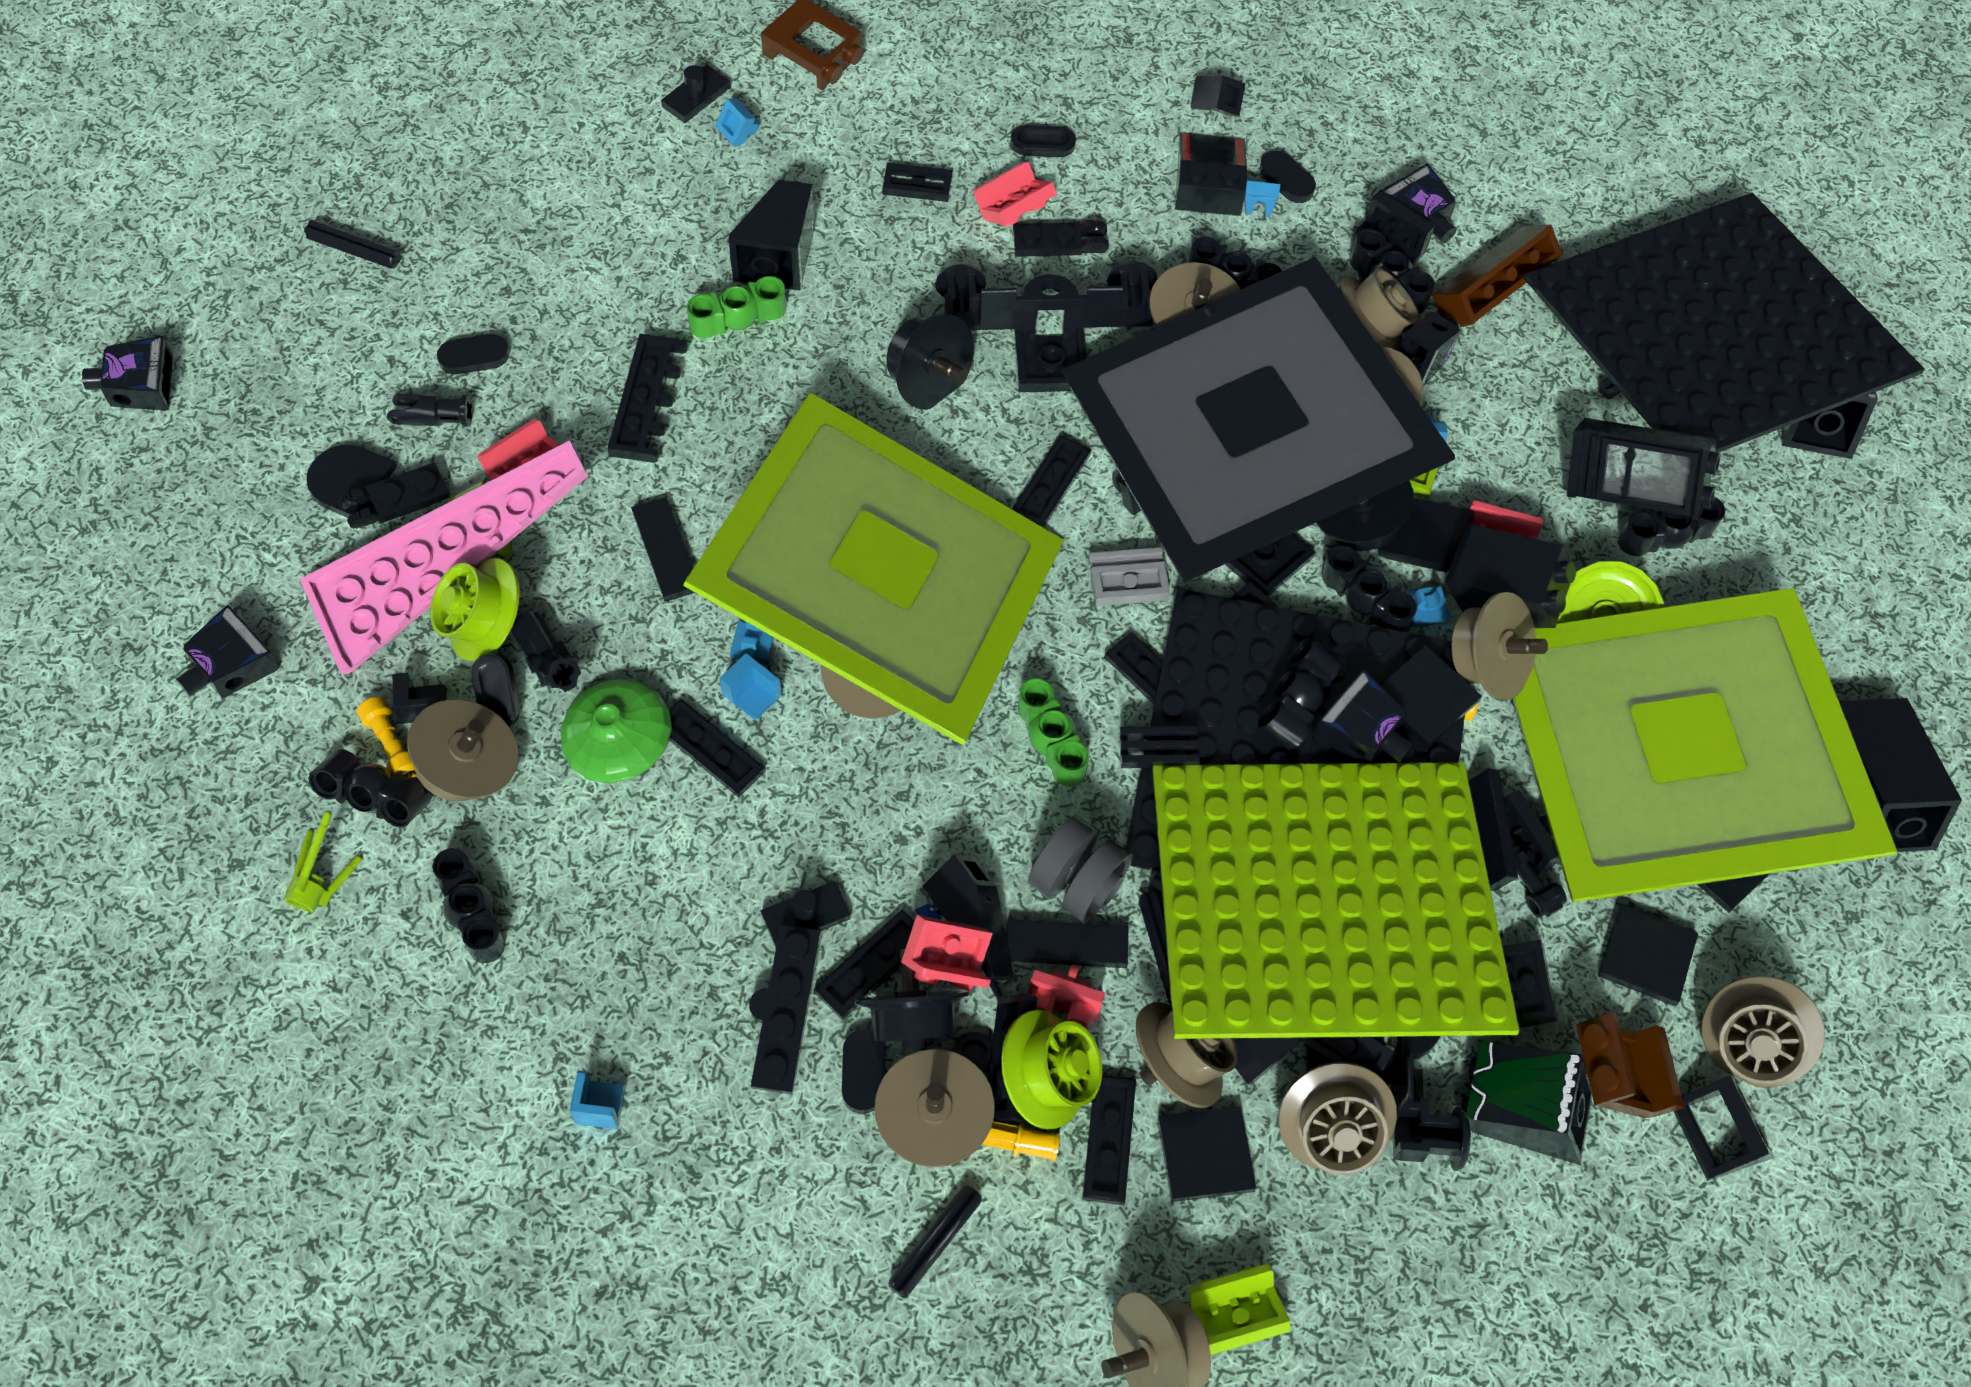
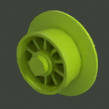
[430,558,520,662]
[1002,1010,1102,1129]

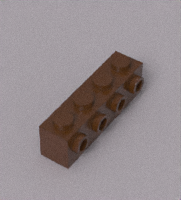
[1432,224,1563,327]

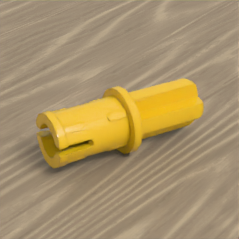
[982,1121,1061,1161]

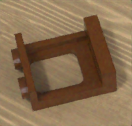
[761,0,863,90]
[1576,1012,1685,1118]

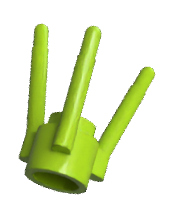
[283,811,362,913]

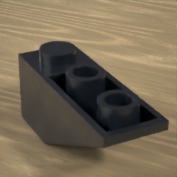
[922,854,1013,980]

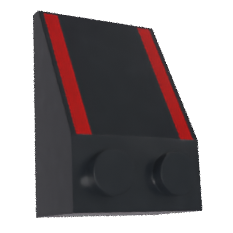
[1175,132,1247,216]

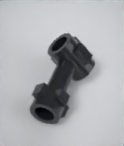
[1513,845,1567,918]

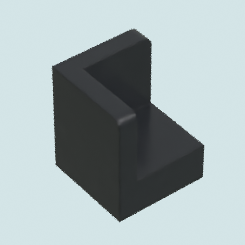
[1190,75,1246,117]
[392,672,447,724]

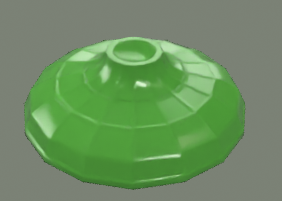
[560,679,672,784]

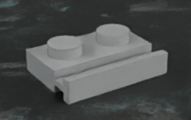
[1088,547,1170,606]

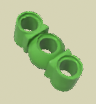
[686,276,786,338]
[1018,678,1089,787]

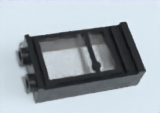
[1567,417,1721,520]

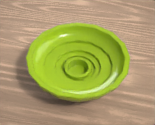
[1557,561,1665,624]

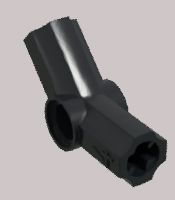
[511,611,581,692]

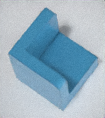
[719,653,782,720]
[569,1071,625,1129]

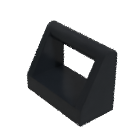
[1673,1076,1775,1181]

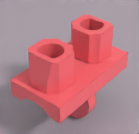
[1028,964,1105,1030]

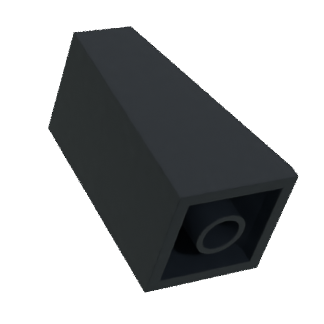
[1839,698,1962,852]

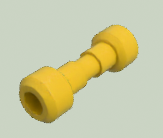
[356,696,417,777]

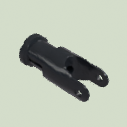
[387,393,474,427]

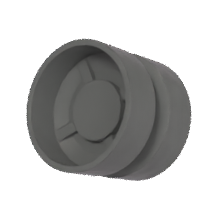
[1028,815,1133,924]

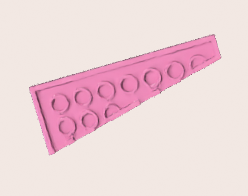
[300,440,588,675]

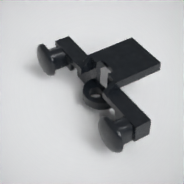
[935,260,1157,393]
[1306,1036,1471,1171]

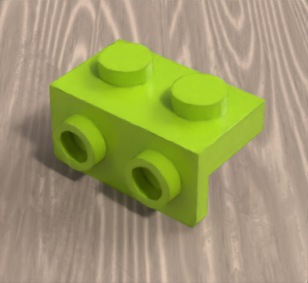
[1188,1264,1290,1355]

